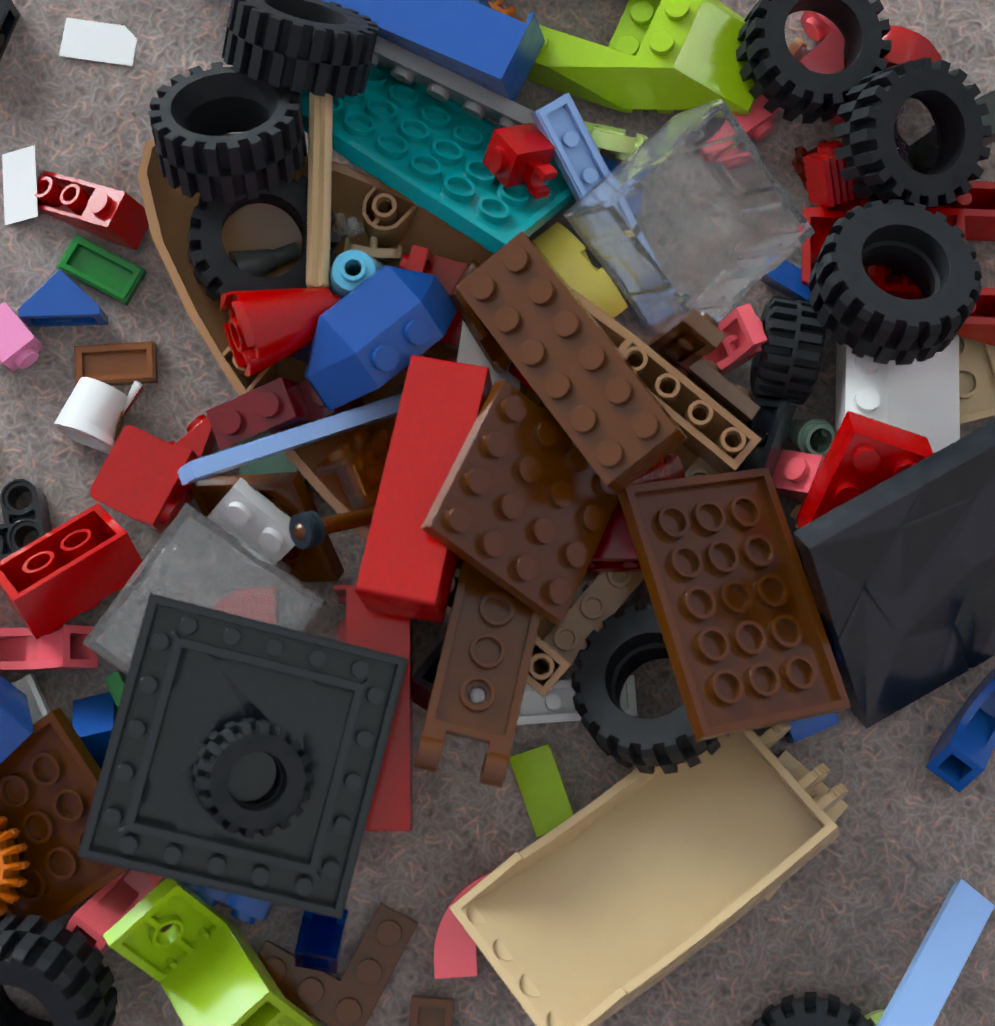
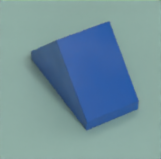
[18,269,108,327]
[72,692,118,769]

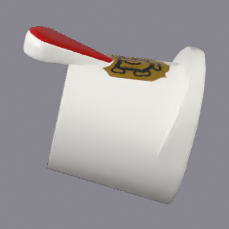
[53,377,143,454]

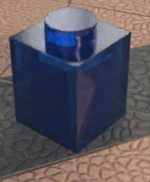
[295,909,348,974]

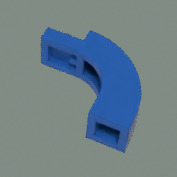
[926,668,995,793]

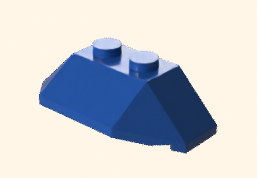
[304,265,457,411]

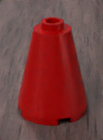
[220,287,341,377]

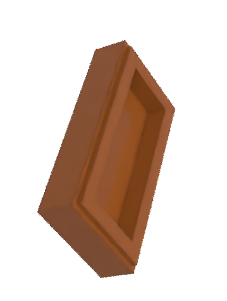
[74,341,158,386]

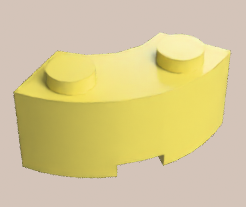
[533,222,628,318]

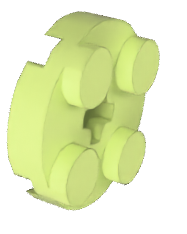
[584,121,648,162]

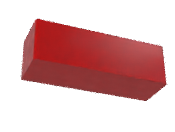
[356,355,493,624]
[334,585,413,831]

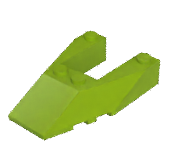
[526,0,755,115]

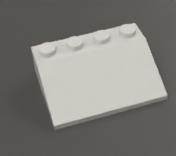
[835,335,960,453]

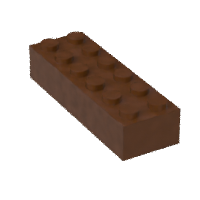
[456,231,688,493]

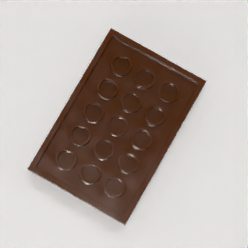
[617,467,851,742]

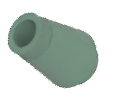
[786,418,836,456]

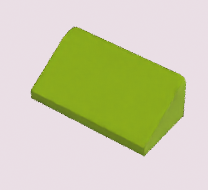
[509,743,574,837]

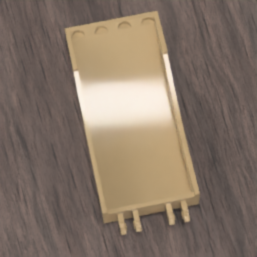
[449,723,849,1026]

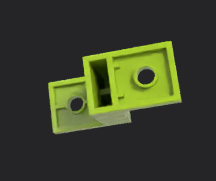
[103,878,321,1026]

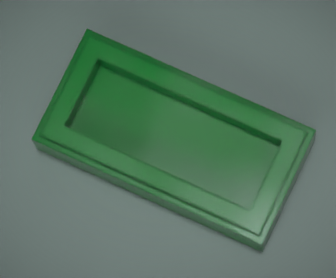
[56,234,147,306]

